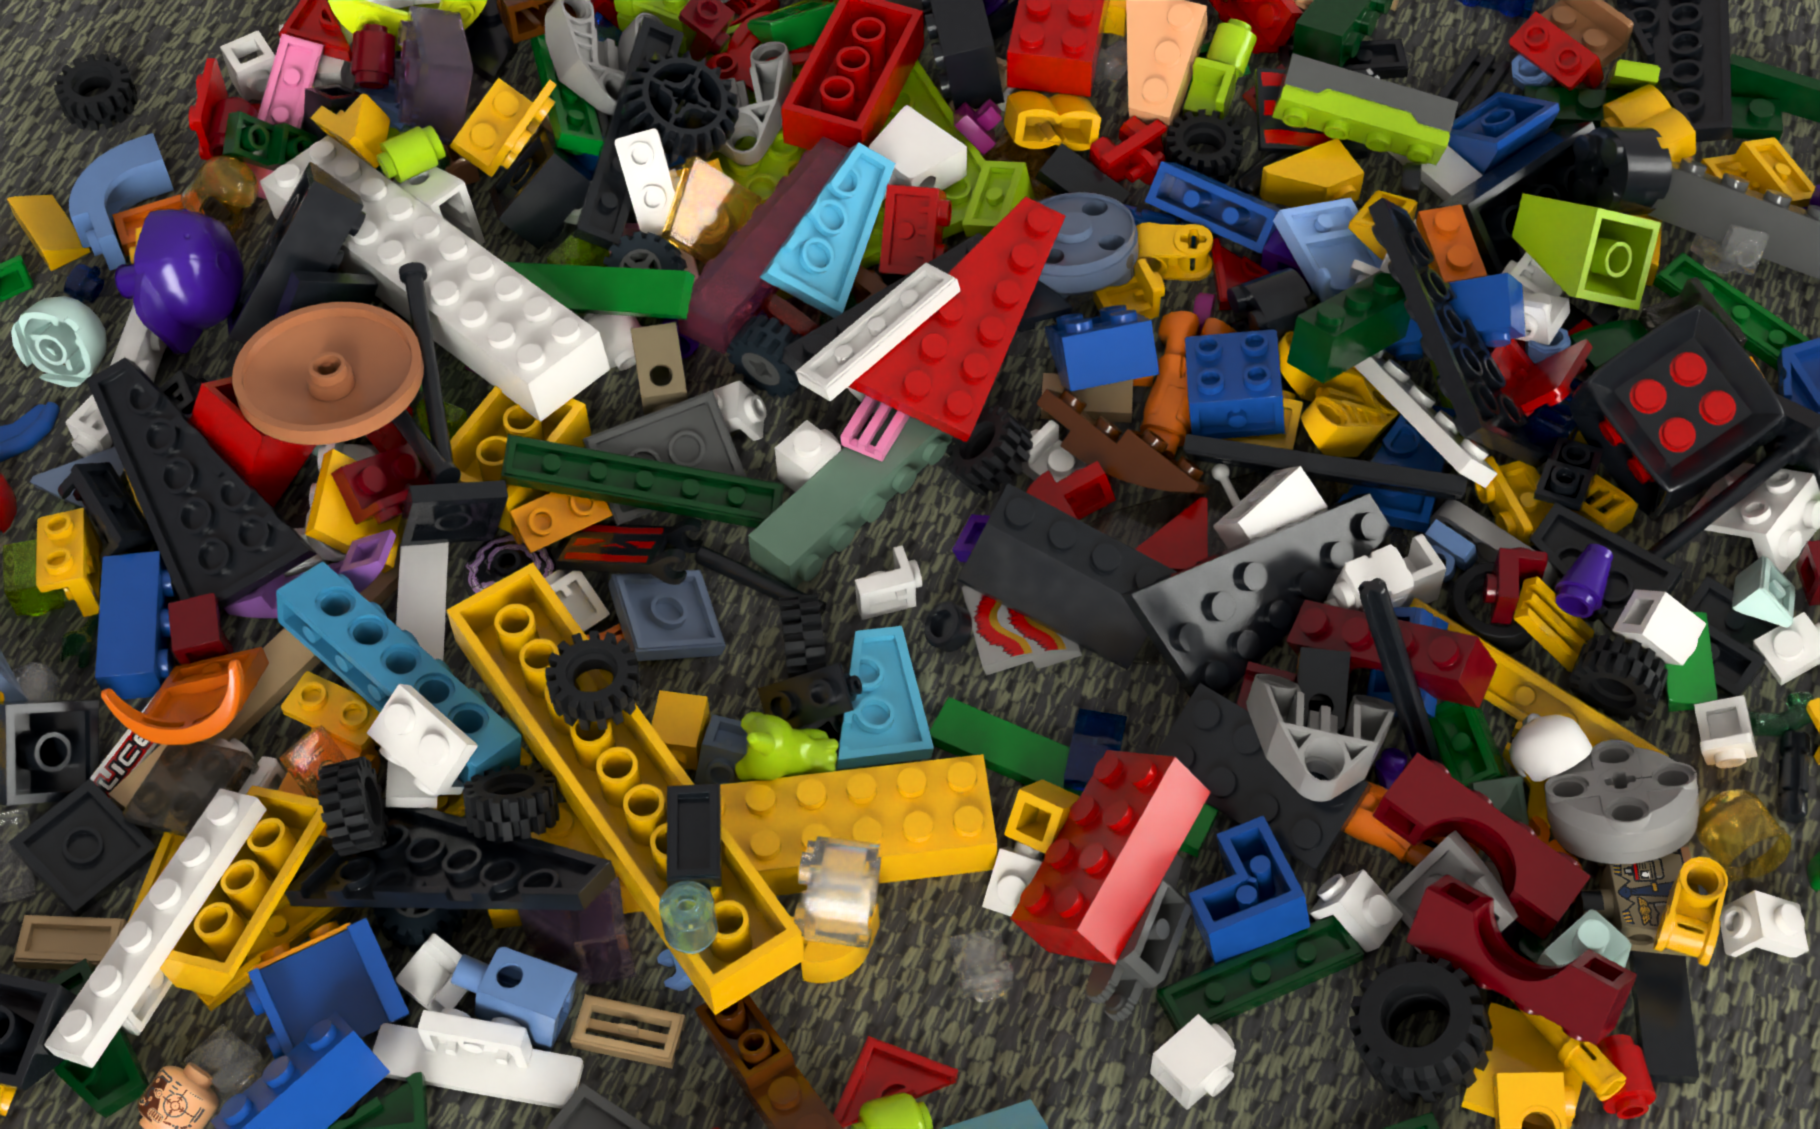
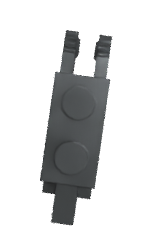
[1084,854,1192,1022]

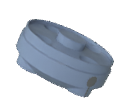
[1038,192,1139,299]

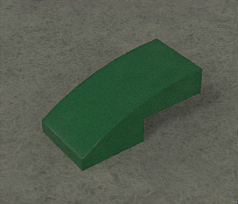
[1570,320,1649,377]

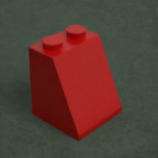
[190,377,316,508]

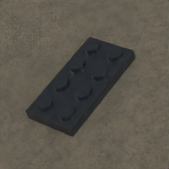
[1155,683,1372,872]

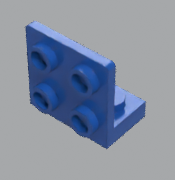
[1185,329,1285,439]

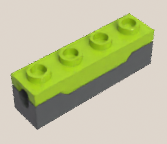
[1272,54,1458,165]

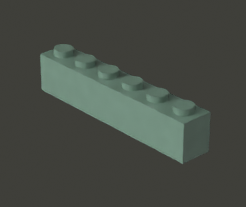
[748,408,953,588]

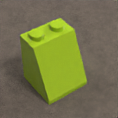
[1512,193,1661,310]

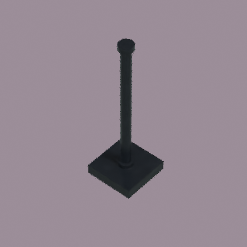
[398,262,508,546]
[274,271,461,484]
[1587,393,1820,622]

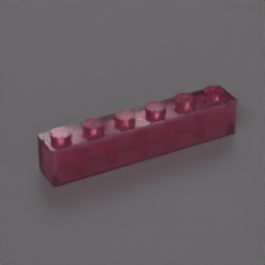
[678,136,850,354]

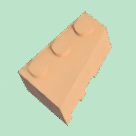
[1126,0,1207,138]

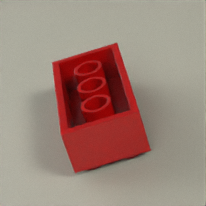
[781,0,924,159]
[1007,0,1110,97]
[1010,750,1211,965]

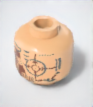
[137,1062,219,1129]

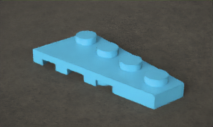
[759,143,896,318]

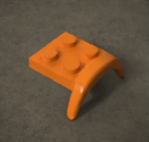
[101,647,269,745]

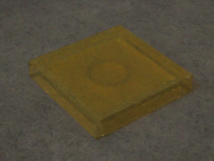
[661,157,762,277]

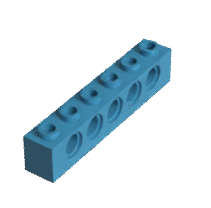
[276,561,522,784]

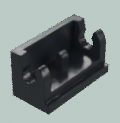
[58,462,154,563]

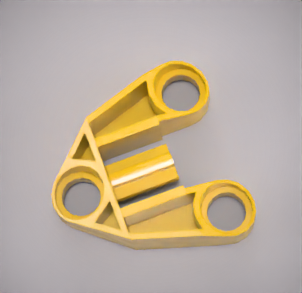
[1278,332,1400,457]

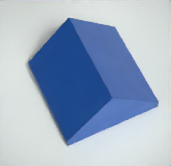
[1448,92,1560,175]

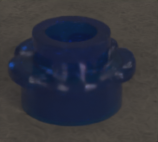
[64,263,104,302]

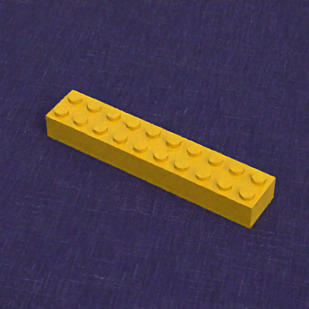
[446,562,805,1015]
[488,754,997,929]

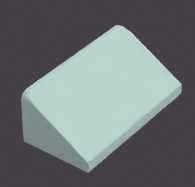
[1732,556,1795,628]

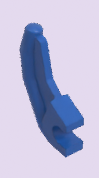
[0,401,60,463]

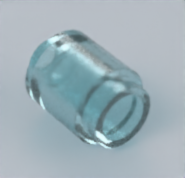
[659,881,718,954]

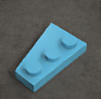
[836,626,934,770]

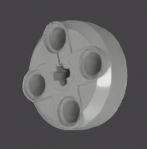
[1545,740,1700,864]

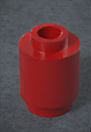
[1596,1034,1656,1119]

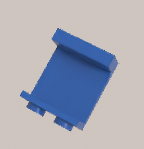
[244,918,410,1059]

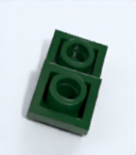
[222,111,318,171]

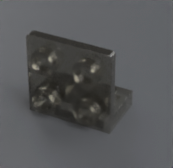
[122,741,260,838]

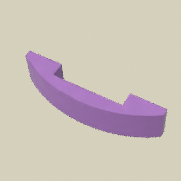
[224,529,396,618]

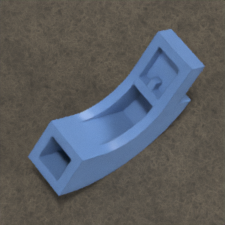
[69,133,174,270]

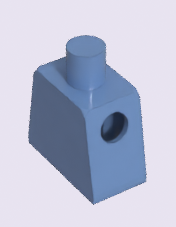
[451,947,578,1052]

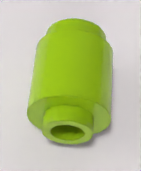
[1205,19,1257,82]
[376,125,446,183]

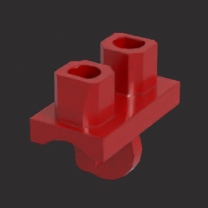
[1089,116,1167,185]

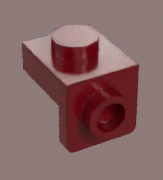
[678,0,735,61]
[1483,547,1548,624]

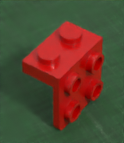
[1487,339,1593,417]

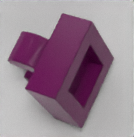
[953,98,1002,155]

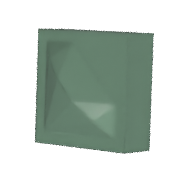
[1468,775,1529,825]

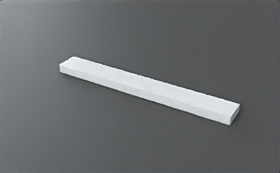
[386,542,449,808]

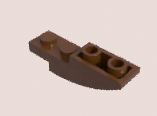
[1036,389,1211,495]
[695,995,843,1129]

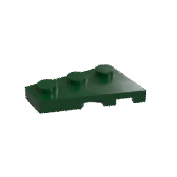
[47,958,149,1118]

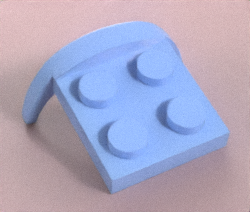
[1273,197,1383,303]

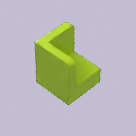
[1183,57,1236,120]

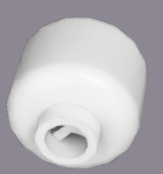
[583,314,642,371]

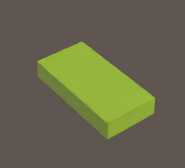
[1606,59,1661,91]

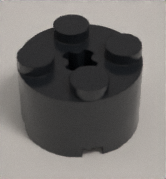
[1570,127,1672,215]
[1227,268,1311,342]

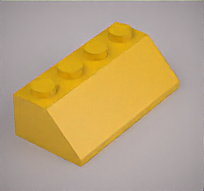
[160,785,326,997]

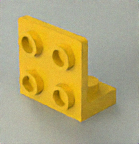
[449,78,557,177]

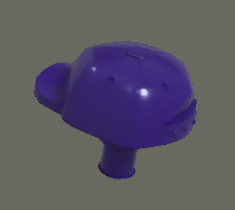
[115,209,245,355]

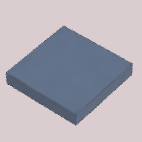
[608,570,726,661]

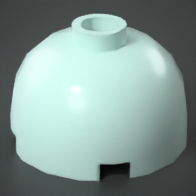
[11,296,107,387]

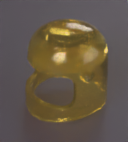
[181,155,259,236]
[1695,789,1791,882]

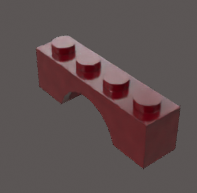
[1286,600,1497,708]
[1372,752,1591,940]
[1406,874,1638,1045]

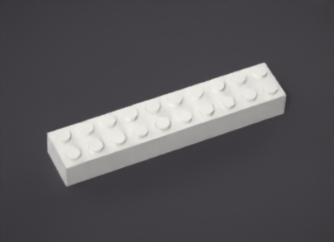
[260,135,610,422]

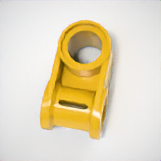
[1134,222,1213,281]
[1653,856,1728,966]

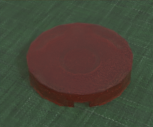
[759,291,820,337]

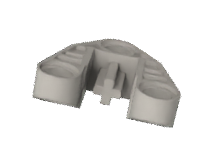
[545,0,663,115]
[680,41,793,165]
[1246,674,1396,802]

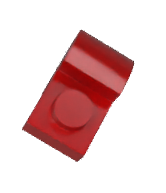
[1026,461,1116,520]

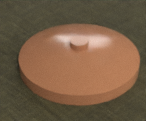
[232,302,424,445]

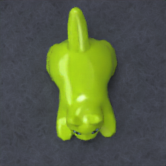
[735,711,839,782]

